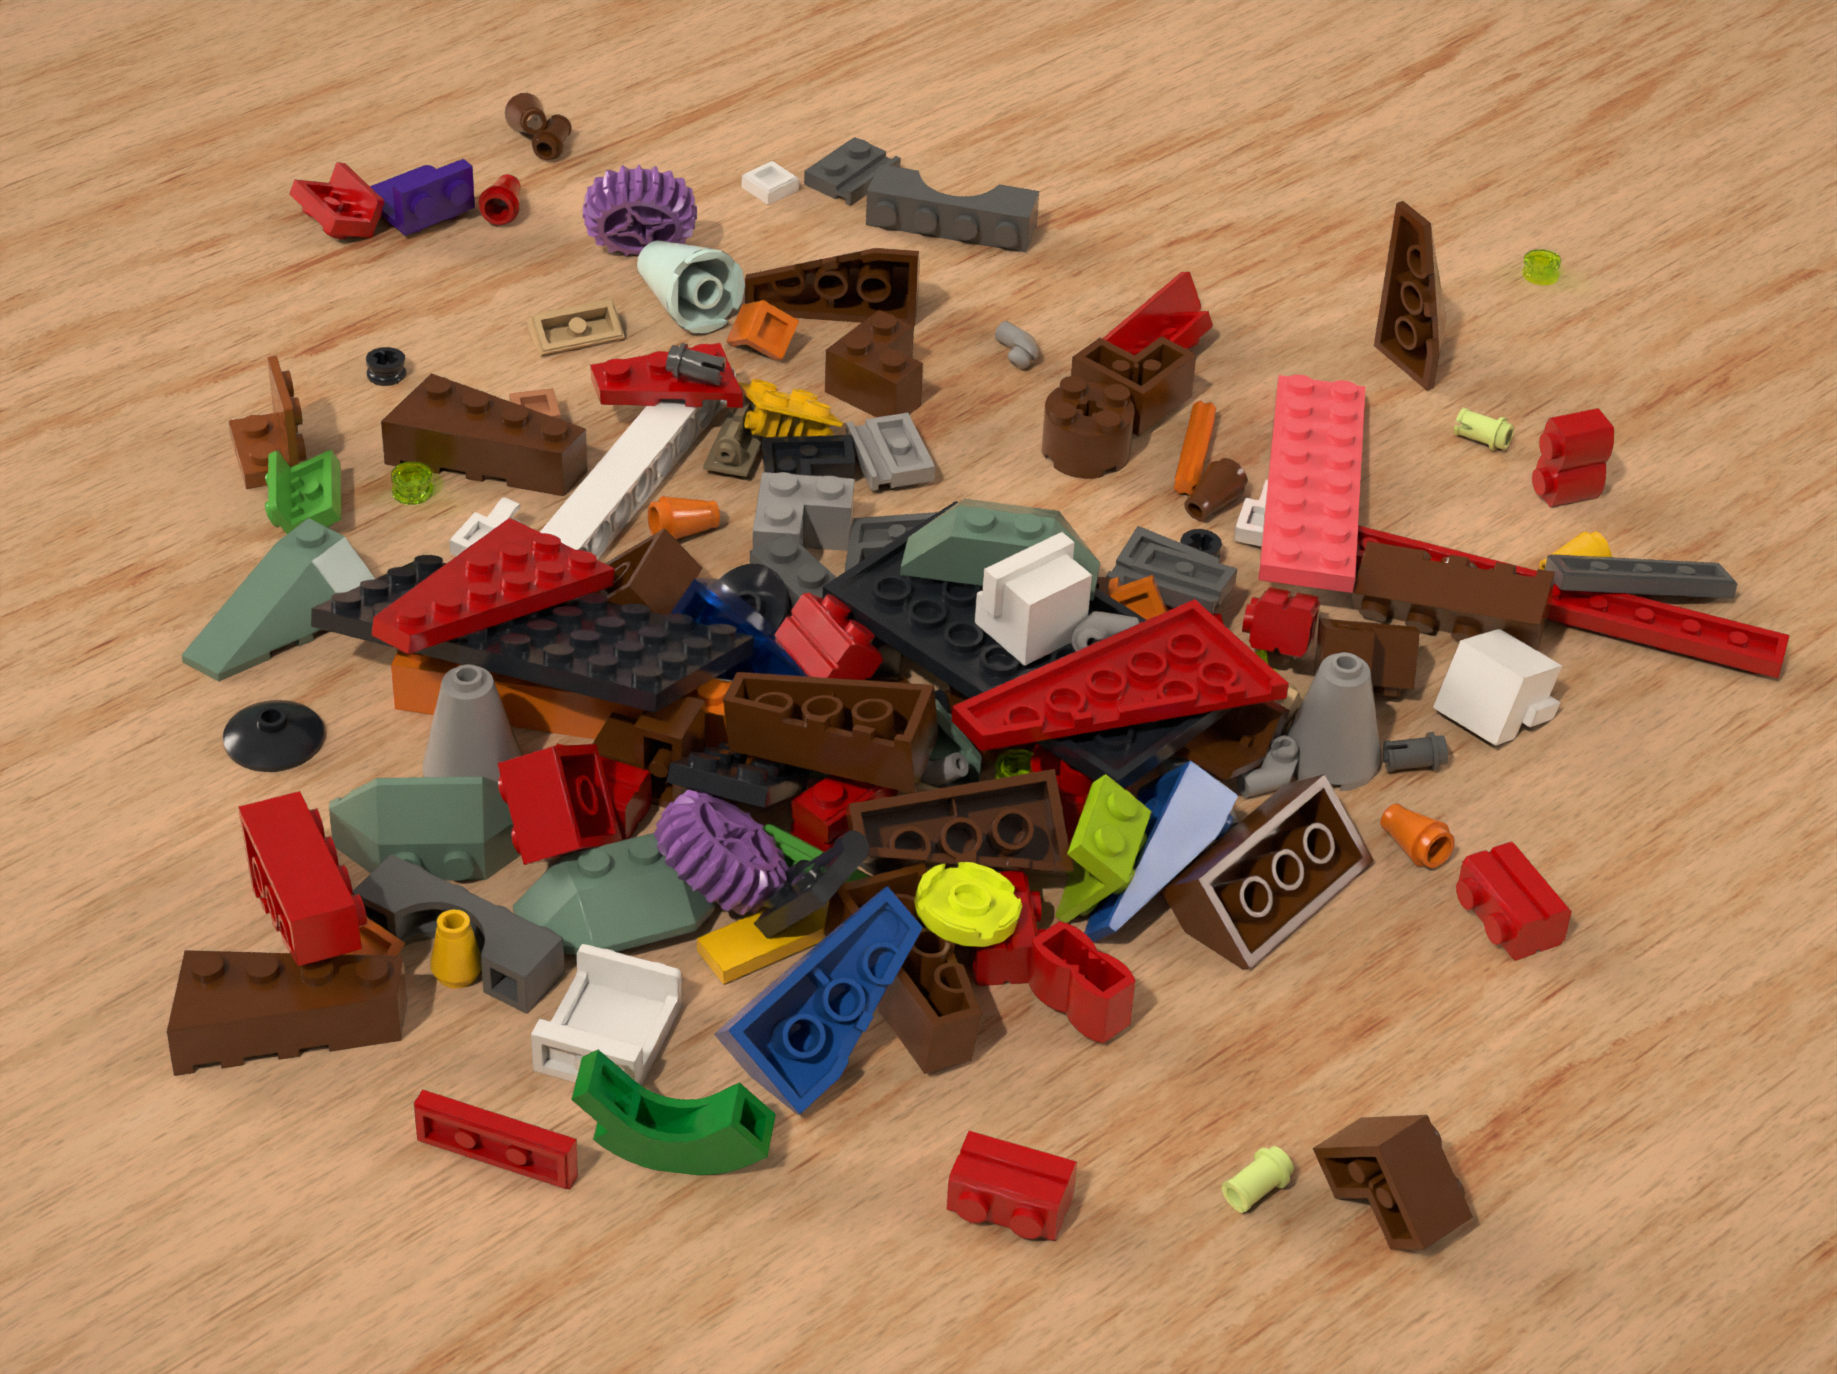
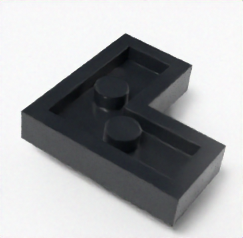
[762,435,855,478]

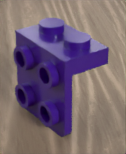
[370,159,475,236]

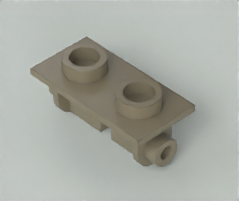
[703,395,764,477]

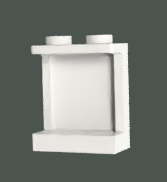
[531,944,682,1086]

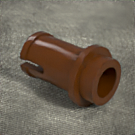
[532,114,572,160]

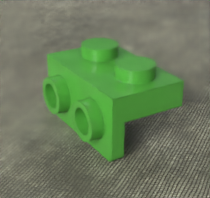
[265,450,341,534]

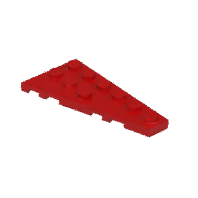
[372,518,615,654]
[951,599,1289,751]

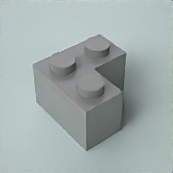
[753,472,855,551]

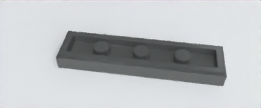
[1544,554,1738,599]

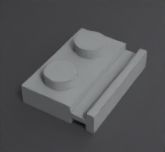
[846,413,935,491]

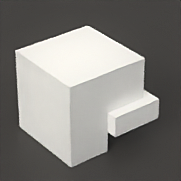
[975,532,1092,666]
[1433,629,1562,746]

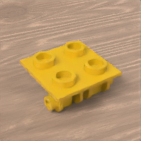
[737,379,843,437]

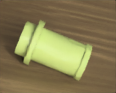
[1454,408,1514,451]
[1221,1146,1294,1213]

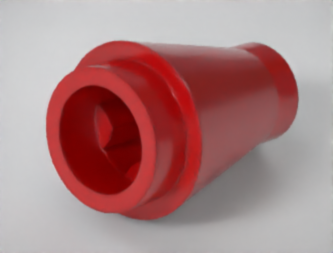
[478,174,521,225]

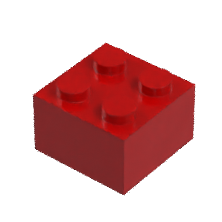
[497,744,622,865]

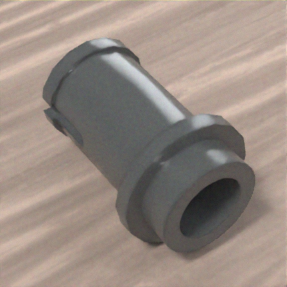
[666,343,726,386]
[1383,732,1448,772]

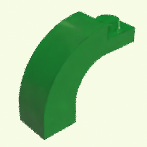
[571,1049,776,1175]

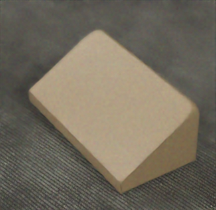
[527,298,625,356]

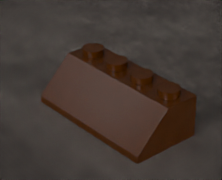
[1161,774,1374,970]

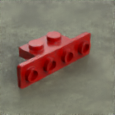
[1102,272,1213,356]

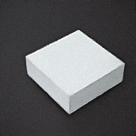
[742,161,799,205]

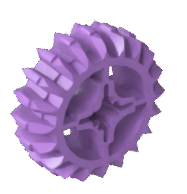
[583,164,697,257]
[654,790,788,915]

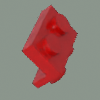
[289,162,384,239]

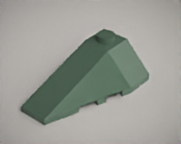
[181,518,375,682]

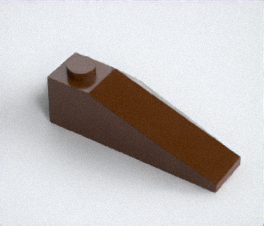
[1374,201,1446,391]
[745,248,920,326]

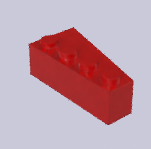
[238,791,367,966]

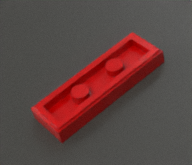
[414,1089,578,1190]

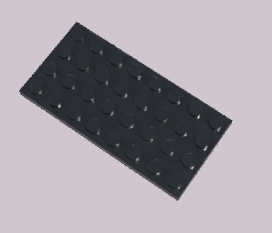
[822,501,1236,789]
[311,555,754,713]

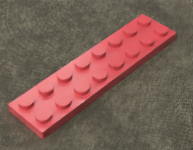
[1258,374,1366,593]

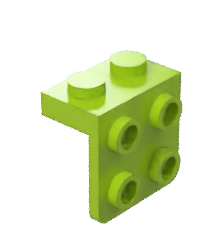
[1055,774,1151,923]

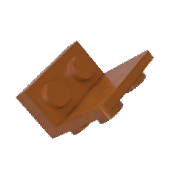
[229,355,307,489]

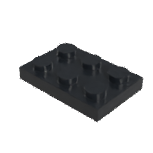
[667,742,810,808]

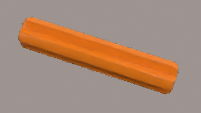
[1174,400,1216,496]

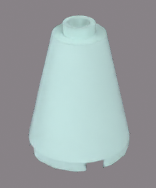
[637,241,745,333]

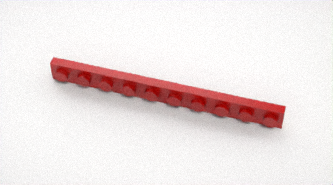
[1356,525,1790,678]

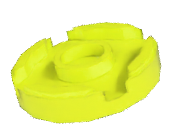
[914,862,1022,947]

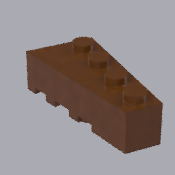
[381,373,587,496]
[1352,541,1555,651]
[723,672,938,793]
[845,769,1074,878]
[824,863,982,1074]
[167,950,407,1076]

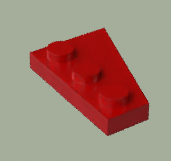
[590,343,743,408]

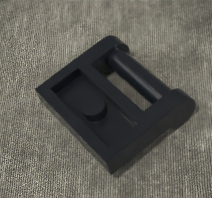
[753,830,869,939]

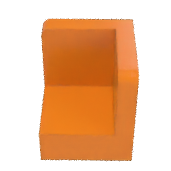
[726,300,799,360]
[1108,575,1171,620]

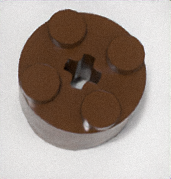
[1041,376,1135,479]

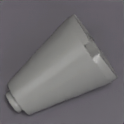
[1286,652,1381,791]
[423,664,522,783]

